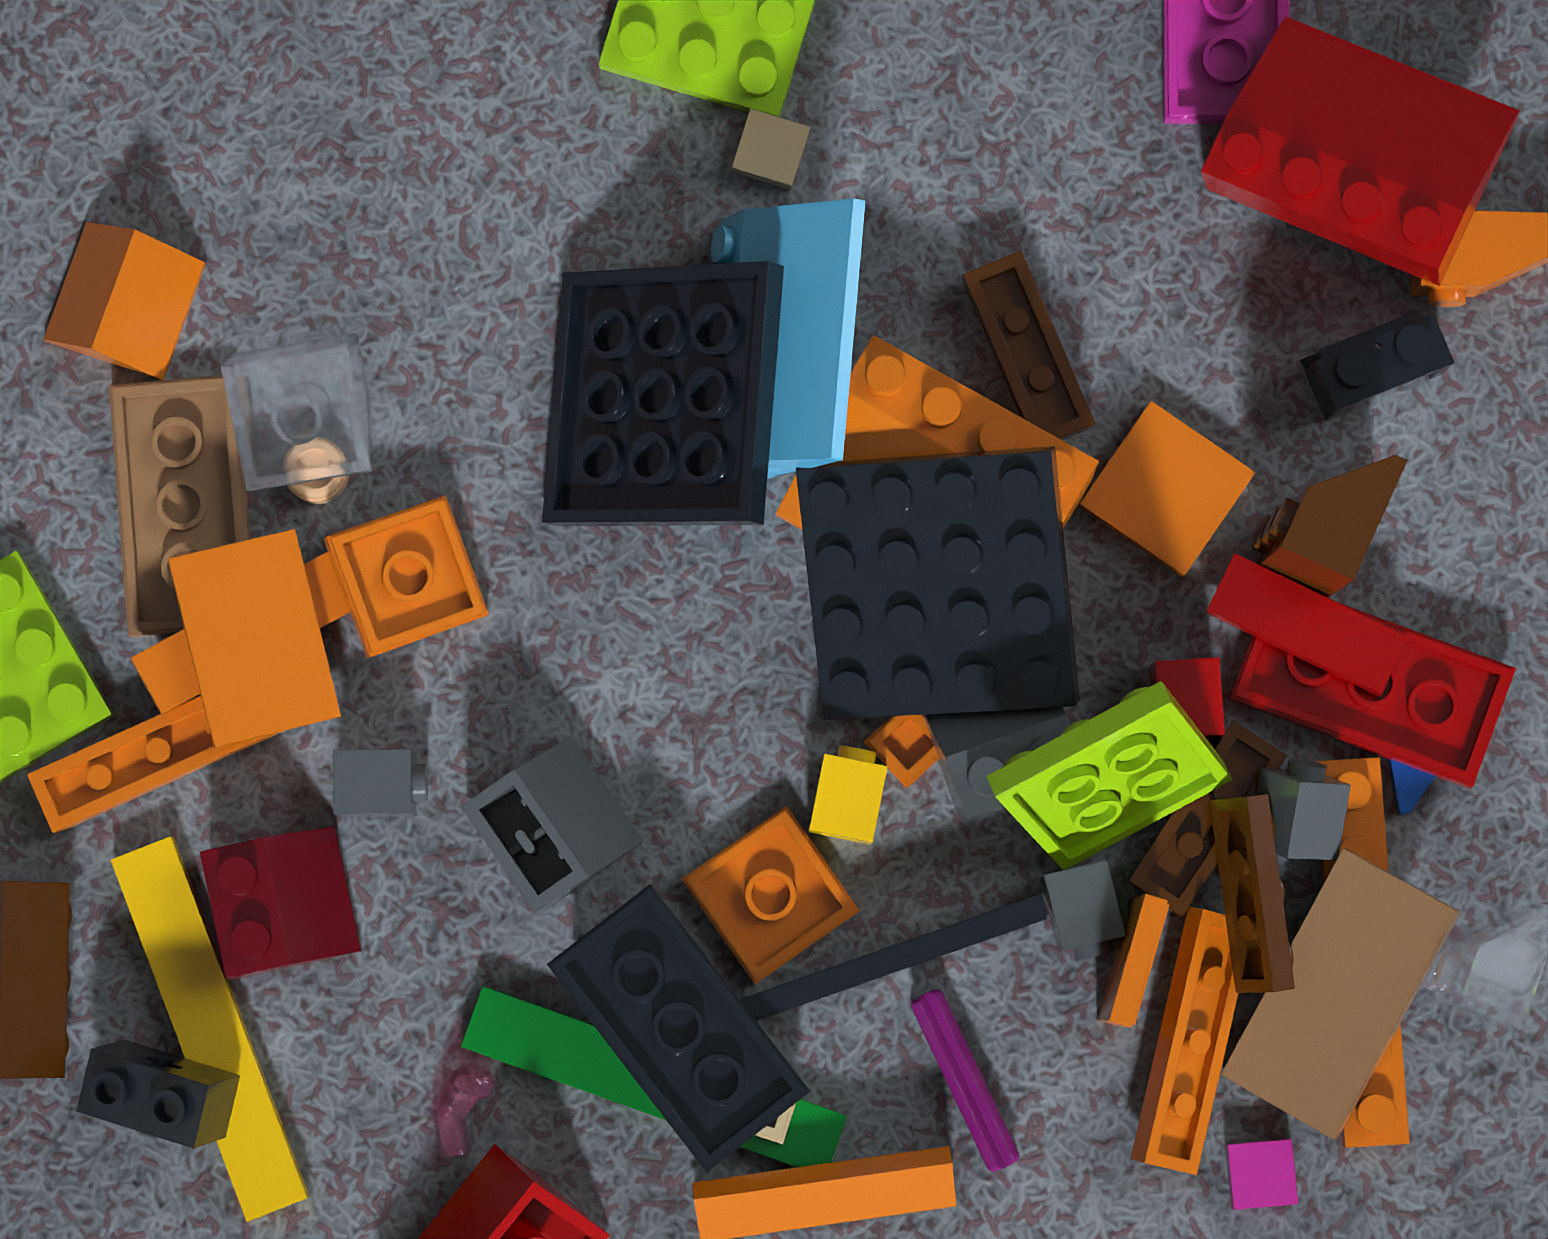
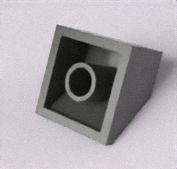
[923,707,1070,823]

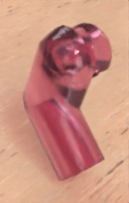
[431,1065,494,1158]

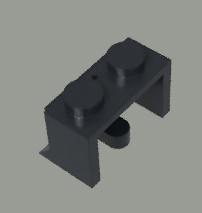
[1300,310,1455,421]

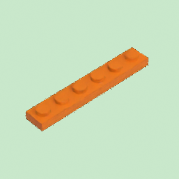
[1315,757,1410,1148]

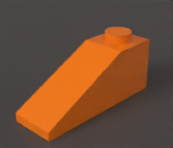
[1410,210,1548,307]

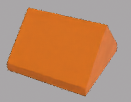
[43,222,206,381]

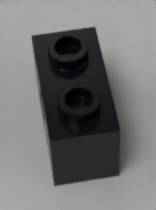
[76,1040,240,1149]

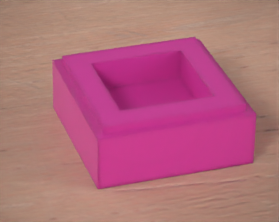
[1225,1138,1298,1210]

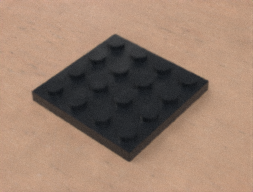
[542,261,784,526]
[796,446,1080,720]

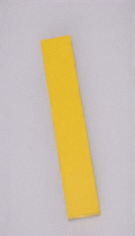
[111,836,310,1222]

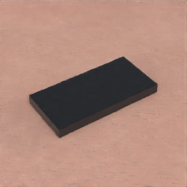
[547,884,811,1173]

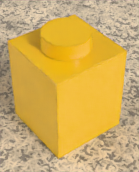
[809,745,888,845]

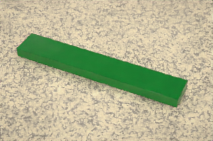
[461,986,847,1167]

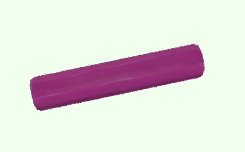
[911,989,1019,1172]

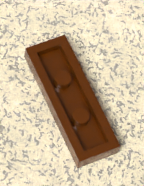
[962,251,1096,440]
[1126,720,1287,917]
[1209,794,1295,993]

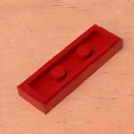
[1205,553,1409,697]

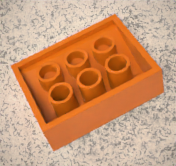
[776,335,1099,530]

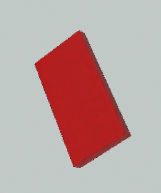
[1229,603,1516,789]

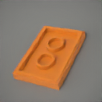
[167,529,341,748]

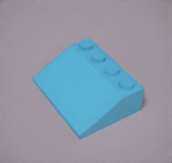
[711,198,865,479]

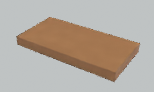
[109,374,251,638]
[1221,848,1461,1140]

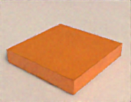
[1078,401,1256,578]
[323,495,489,659]
[682,806,860,984]
[1097,894,1170,1027]

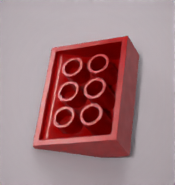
[1201,16,1520,286]

